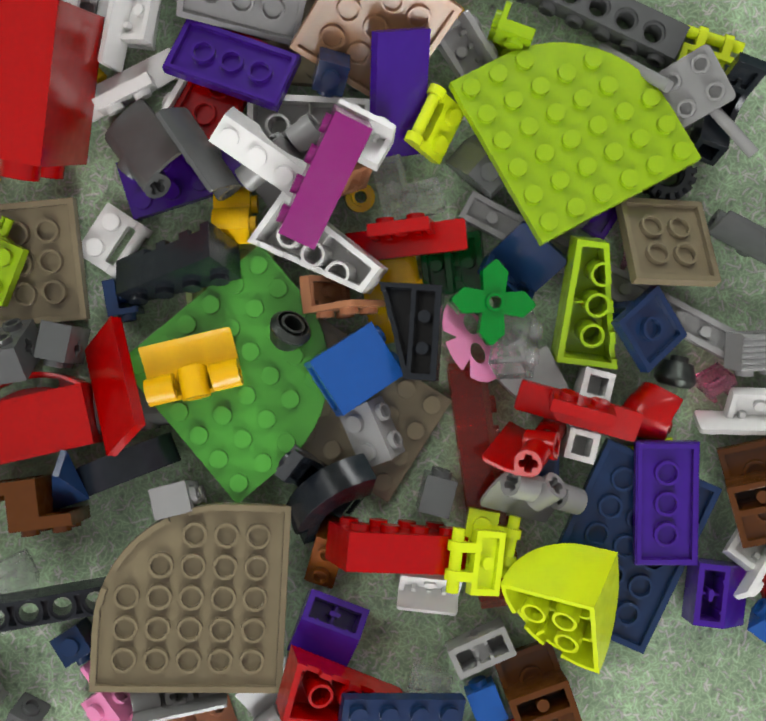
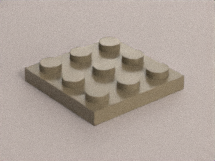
[615,197,721,287]

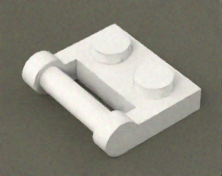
[82,202,153,279]

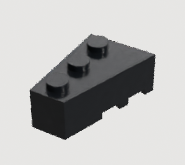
[379,282,445,381]

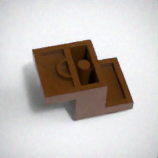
[716,437,766,548]
[0,474,91,537]
[495,641,582,721]

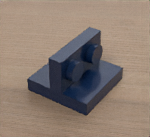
[611,285,687,373]

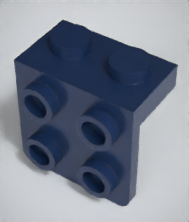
[477,221,567,299]

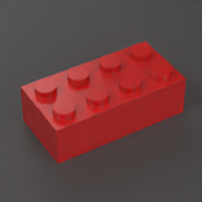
[325,516,469,575]

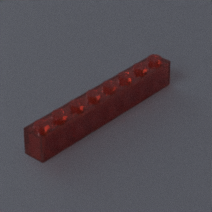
[446,359,518,609]

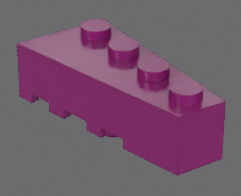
[275,104,373,250]

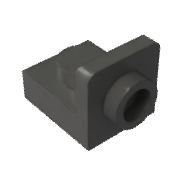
[6,692,51,721]

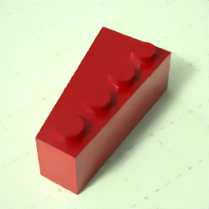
[276,644,403,721]

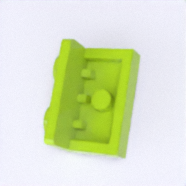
[487,1,536,57]

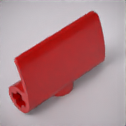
[482,418,567,477]

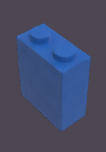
[304,321,403,416]

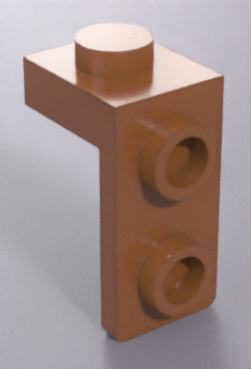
[304,514,340,589]

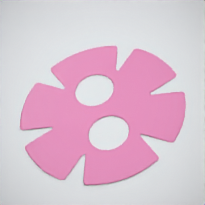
[442,304,505,382]

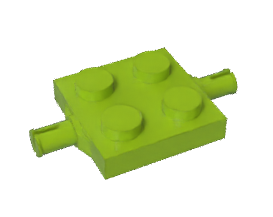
[0,215,30,307]

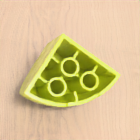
[500,543,619,674]

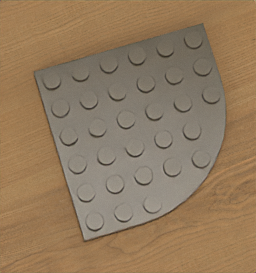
[89,502,291,693]

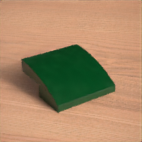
[420,230,484,296]

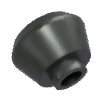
[270,311,311,351]
[654,355,696,389]

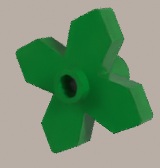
[449,259,536,345]

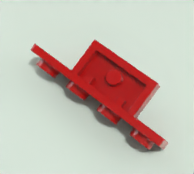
[345,212,468,261]
[514,379,644,442]

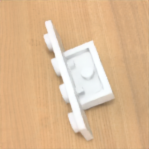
[97,0,160,72]
[91,48,177,123]
[693,387,766,436]
[722,528,766,600]

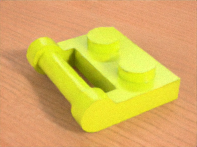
[404,83,464,165]

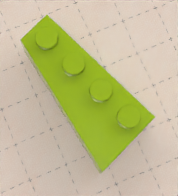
[551,235,618,370]

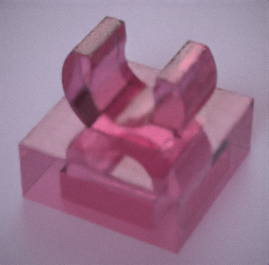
[695,362,737,404]

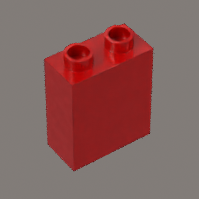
[0,0,105,182]

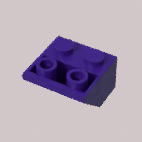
[681,557,747,629]
[287,589,370,666]

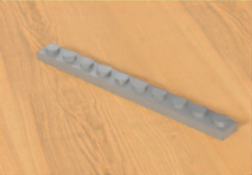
[458,190,736,359]

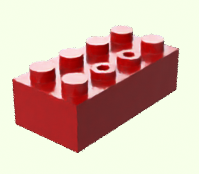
[0,371,103,465]

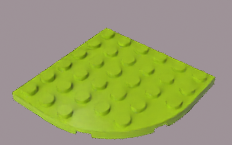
[448,42,702,246]

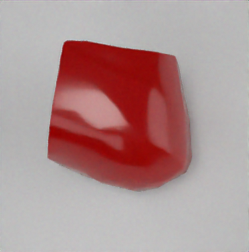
[622,382,683,440]

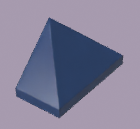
[52,450,90,509]

